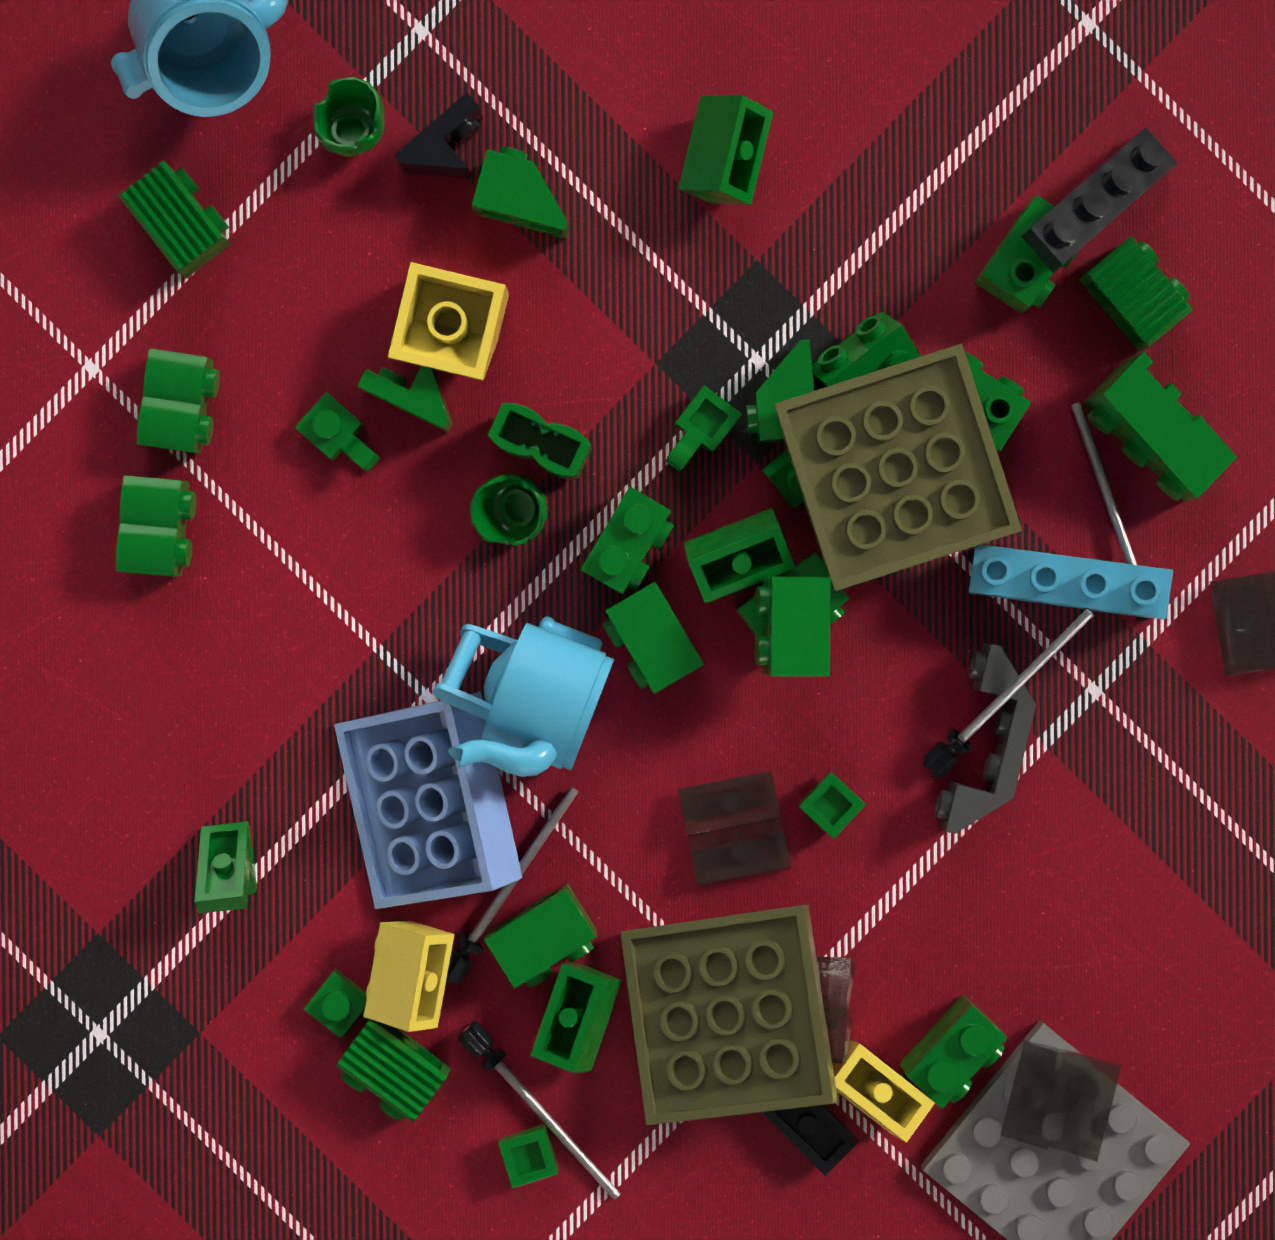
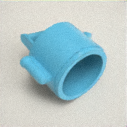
[111,0,288,117]
[433,616,614,777]

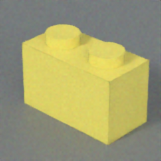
[364,921,454,1032]
[831,1038,935,1143]

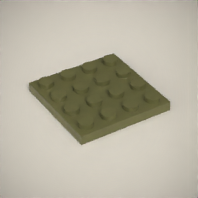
[773,344,1022,592]
[620,905,838,1126]

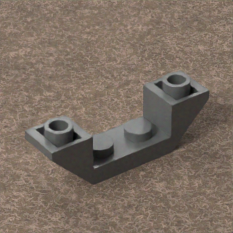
[935,643,1036,834]

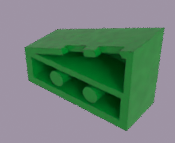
[1082,351,1237,502]

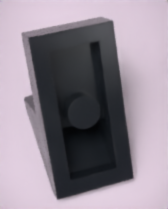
[394,93,483,178]

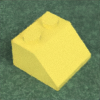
[388,262,509,381]

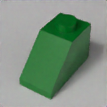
[472,147,569,239]
[746,339,814,444]

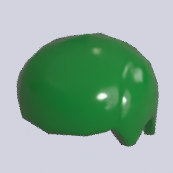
[313,76,385,158]
[469,473,548,547]

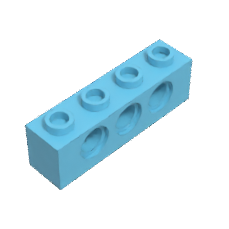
[969,544,1173,620]

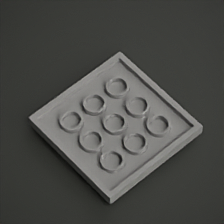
[920,1020,1190,1240]

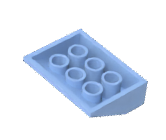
[334,692,523,909]

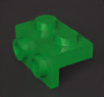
[812,312,921,388]

